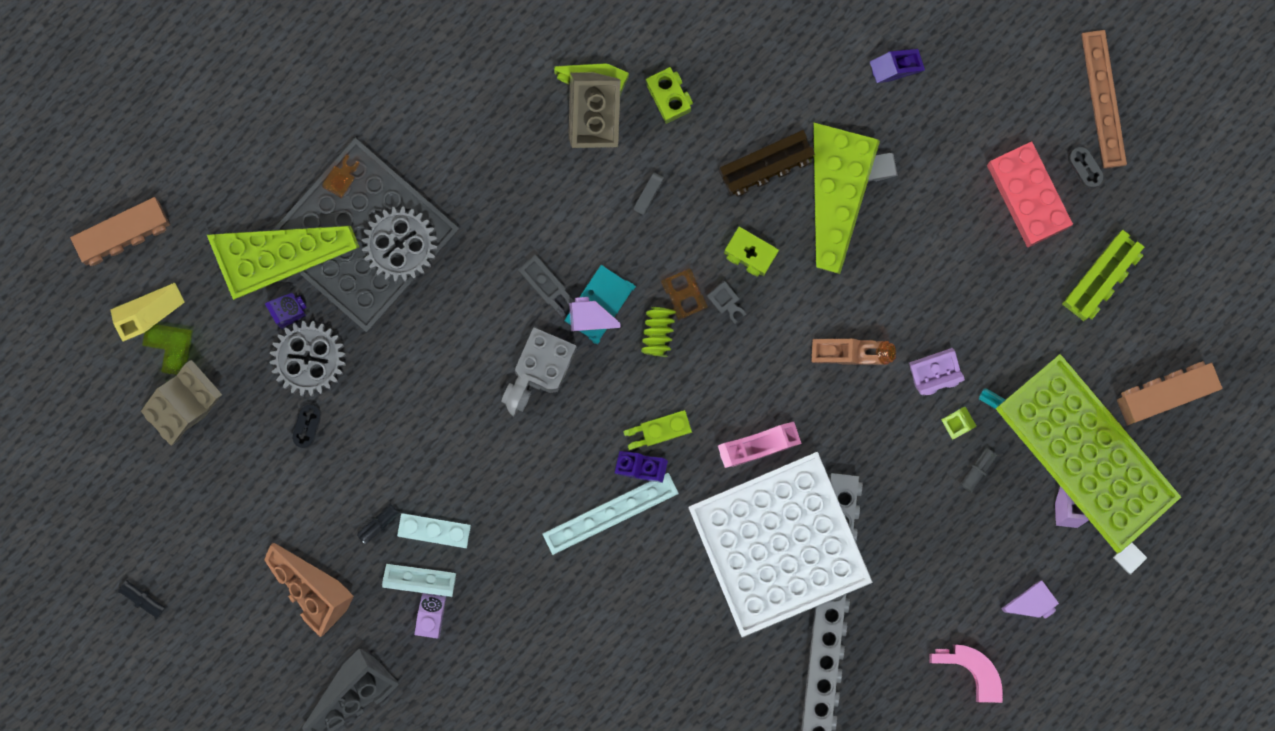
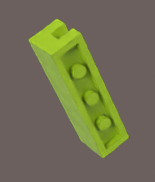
[1062,230,1144,321]

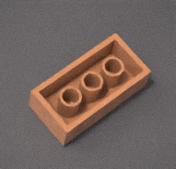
[1117,361,1223,426]

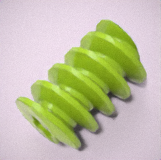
[641,307,676,357]

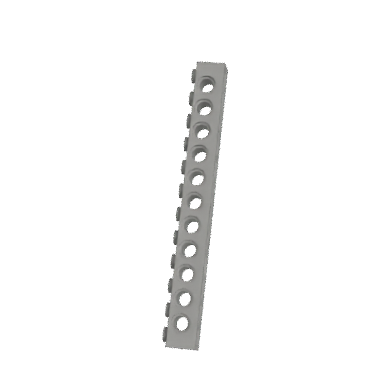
[801,473,863,731]

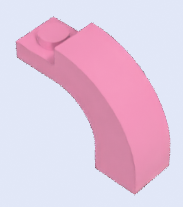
[718,422,801,468]
[929,645,1003,703]

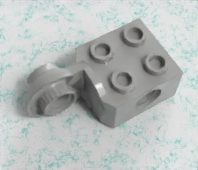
[501,327,577,417]

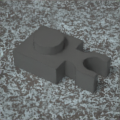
[706,281,746,324]

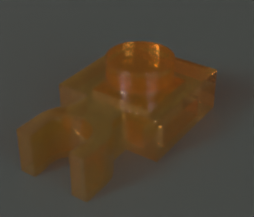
[322,155,360,198]

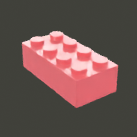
[987,141,1073,248]

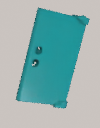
[564,265,636,345]

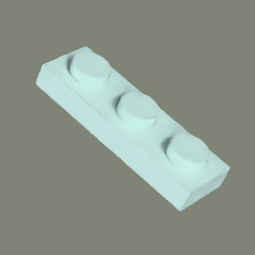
[397,513,471,548]
[382,564,456,597]

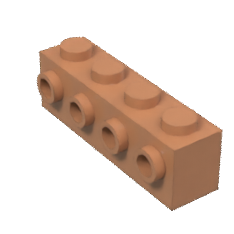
[70,197,170,266]

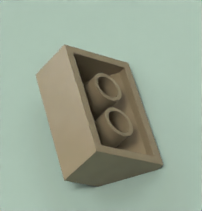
[568,72,621,148]

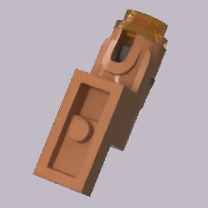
[812,339,896,365]

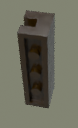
[719,130,815,197]

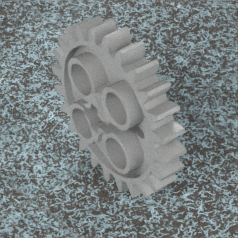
[362,206,438,283]
[270,321,346,397]

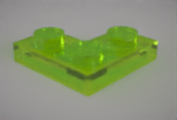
[142,324,193,375]

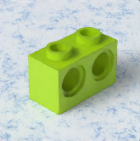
[645,67,693,124]

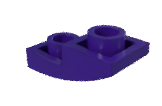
[615,451,668,483]

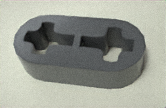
[1069,147,1103,189]
[633,172,665,215]

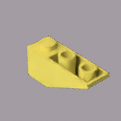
[110,283,185,341]

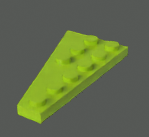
[814,123,880,274]
[207,226,359,300]

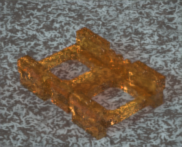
[661,268,708,321]

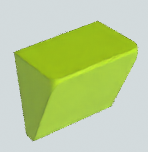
[941,407,976,440]

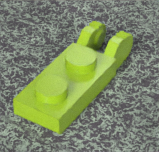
[623,410,692,450]

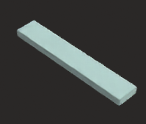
[543,473,679,555]

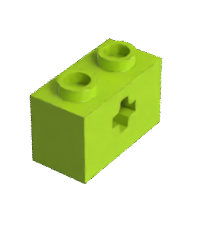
[724,227,779,277]

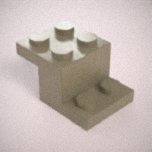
[141,360,222,446]

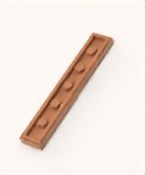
[1081,30,1127,169]

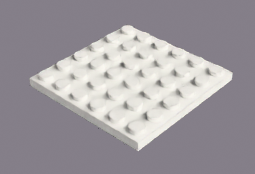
[689,452,873,637]

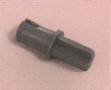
[960,448,997,493]

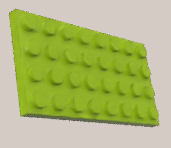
[996,354,1181,554]

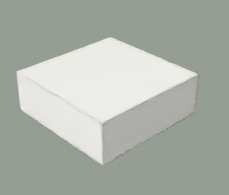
[1113,543,1147,574]

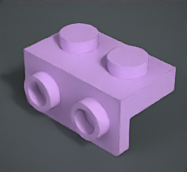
[909,348,965,395]

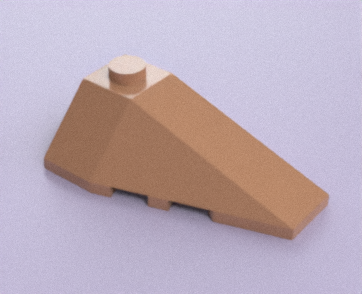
[264,543,354,637]

